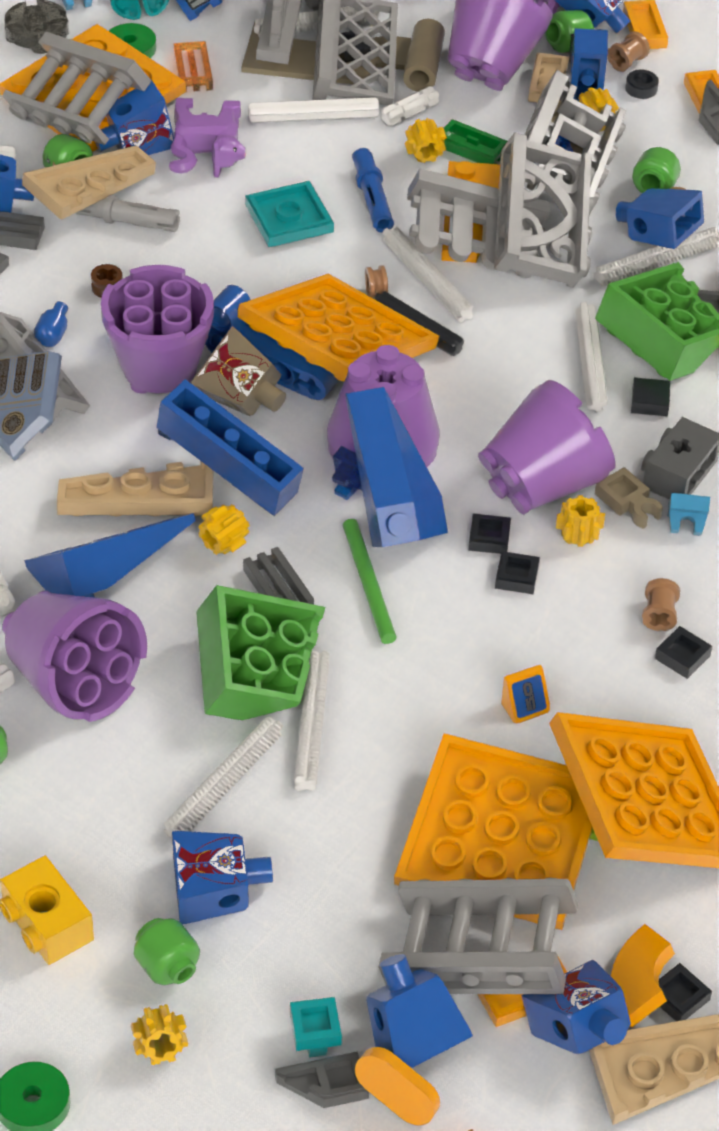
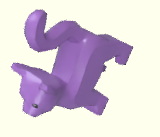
[169,98,246,178]

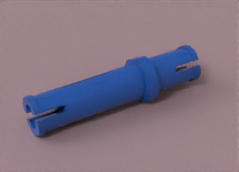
[352,148,394,233]

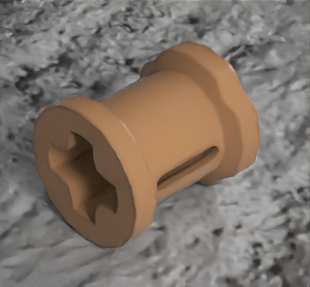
[607,31,650,72]
[642,578,681,631]

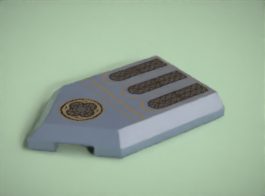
[0,351,62,461]

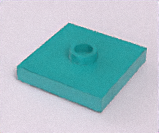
[245,181,334,247]

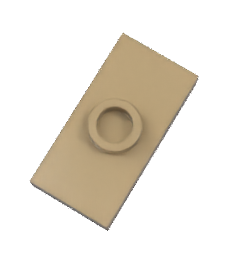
[528,53,569,103]

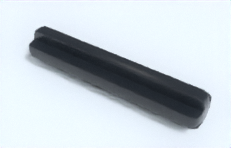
[375,291,464,356]

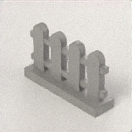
[256,0,302,64]
[407,168,550,278]

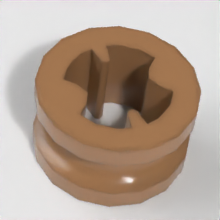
[365,265,388,299]

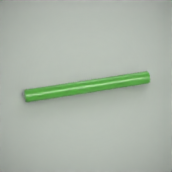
[343,519,397,644]

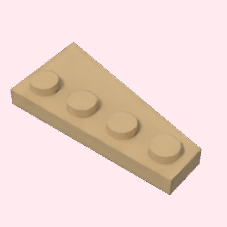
[22,146,156,220]
[57,461,214,517]
[589,1014,719,1125]

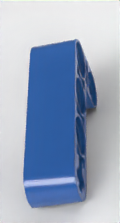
[205,285,340,400]

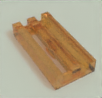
[173,41,213,92]

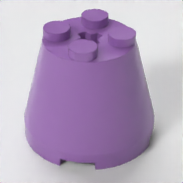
[448,0,553,91]
[101,265,214,394]
[327,345,440,478]
[478,380,616,515]
[2,591,147,722]

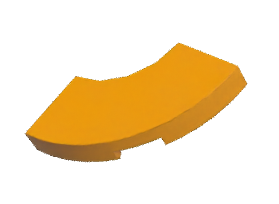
[611,924,675,1028]

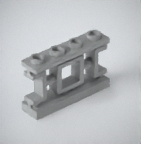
[525,70,626,210]

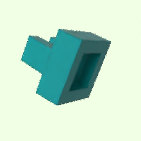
[290,997,342,1058]

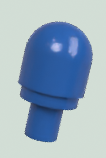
[34,301,69,347]

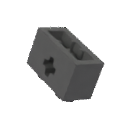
[641,417,719,499]

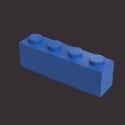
[156,379,304,516]

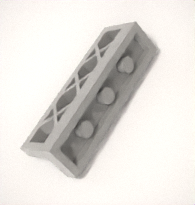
[0,312,90,428]

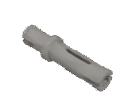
[76,195,180,232]

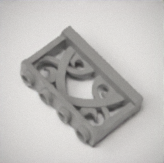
[494,132,595,288]

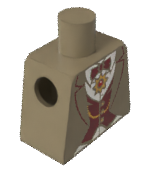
[191,326,286,416]

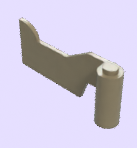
[241,18,445,92]

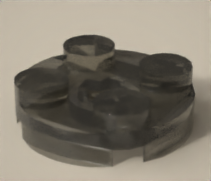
[4,0,69,54]

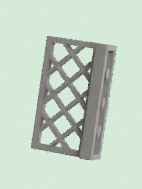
[312,0,398,105]

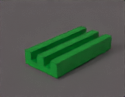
[444,119,508,164]

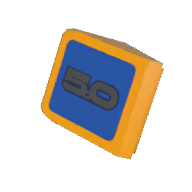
[501,665,550,723]

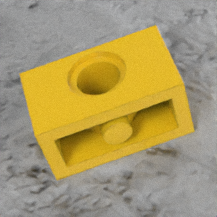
[0,855,94,965]

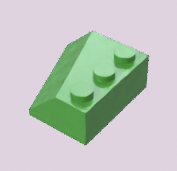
[595,262,719,381]
[196,585,326,721]

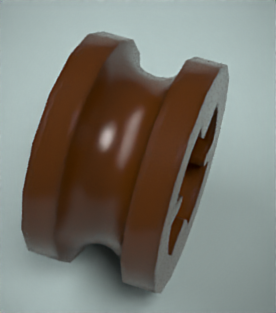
[91,264,123,298]

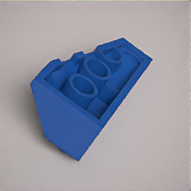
[345,387,448,548]
[24,513,196,598]

